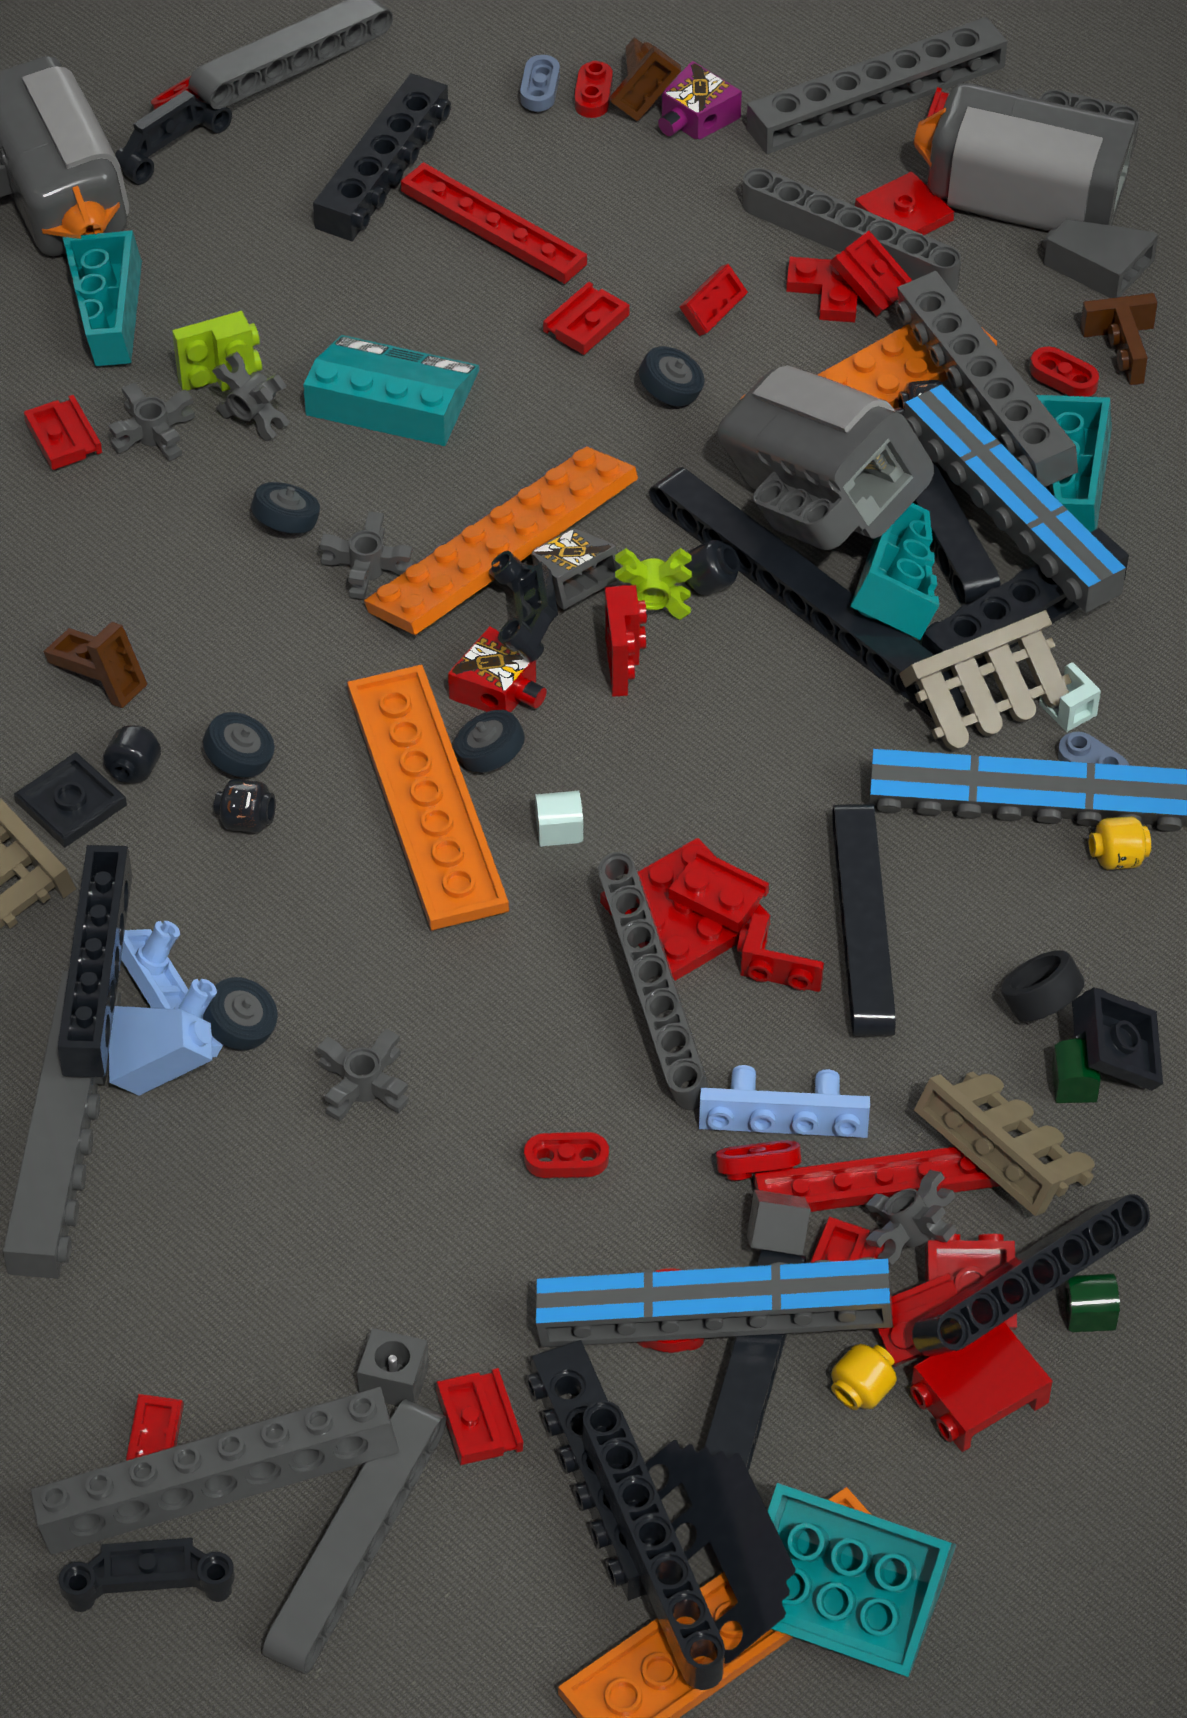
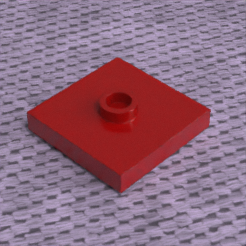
[855,171,954,235]

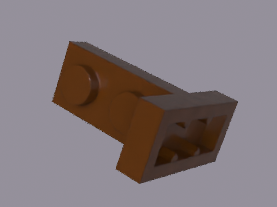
[610,37,681,121]
[1080,293,1158,385]
[43,622,148,708]

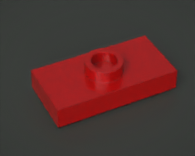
[679,263,748,336]
[126,1394,184,1461]

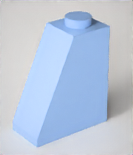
[109,1006,212,1096]

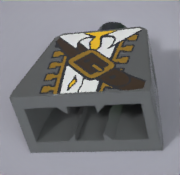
[531,529,620,609]

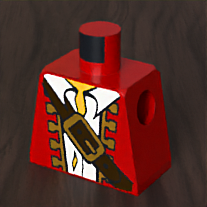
[448,626,547,712]

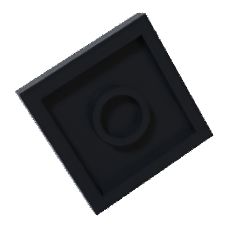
[14,752,127,848]

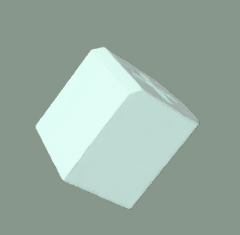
[535,790,583,847]

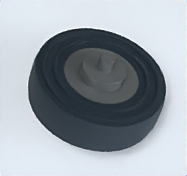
[639,346,705,406]
[251,482,320,533]
[454,710,525,772]
[203,712,275,777]
[203,977,278,1050]

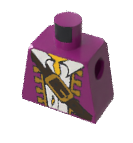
[658,61,742,139]

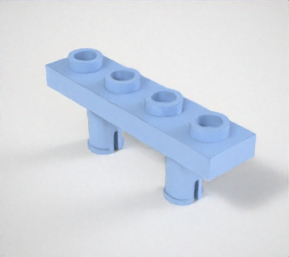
[121,921,223,1057]
[699,1065,870,1138]

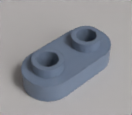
[520,55,560,112]
[1058,732,1129,766]

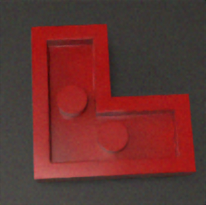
[786,256,858,323]

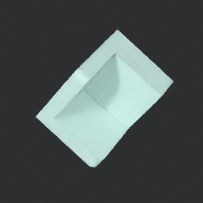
[1039,662,1101,732]

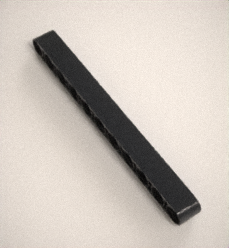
[649,467,967,719]

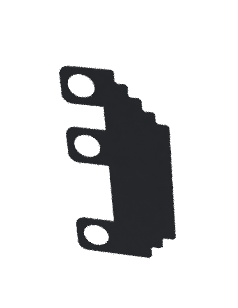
[645,1440,796,1664]

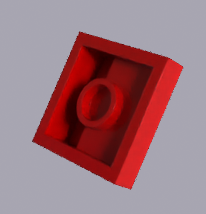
[605,585,647,697]
[925,1234,1017,1330]

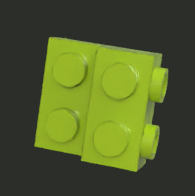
[172,311,262,392]

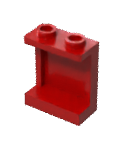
[910,1322,1053,1452]

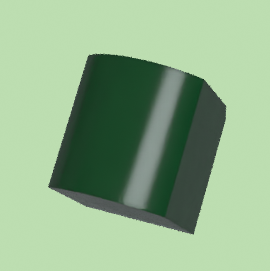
[1052,1039,1101,1103]
[1063,1274,1120,1332]

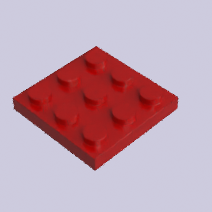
[600,838,771,981]

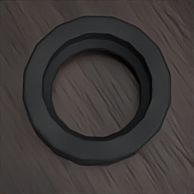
[1001,950,1084,1021]

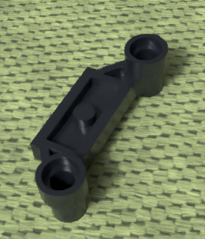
[115,90,232,184]
[489,551,558,662]
[59,1538,235,1612]

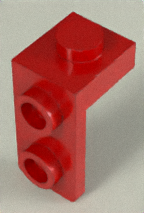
[737,913,824,992]

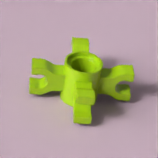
[615,548,692,620]

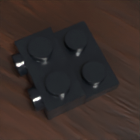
[1072,987,1163,1091]

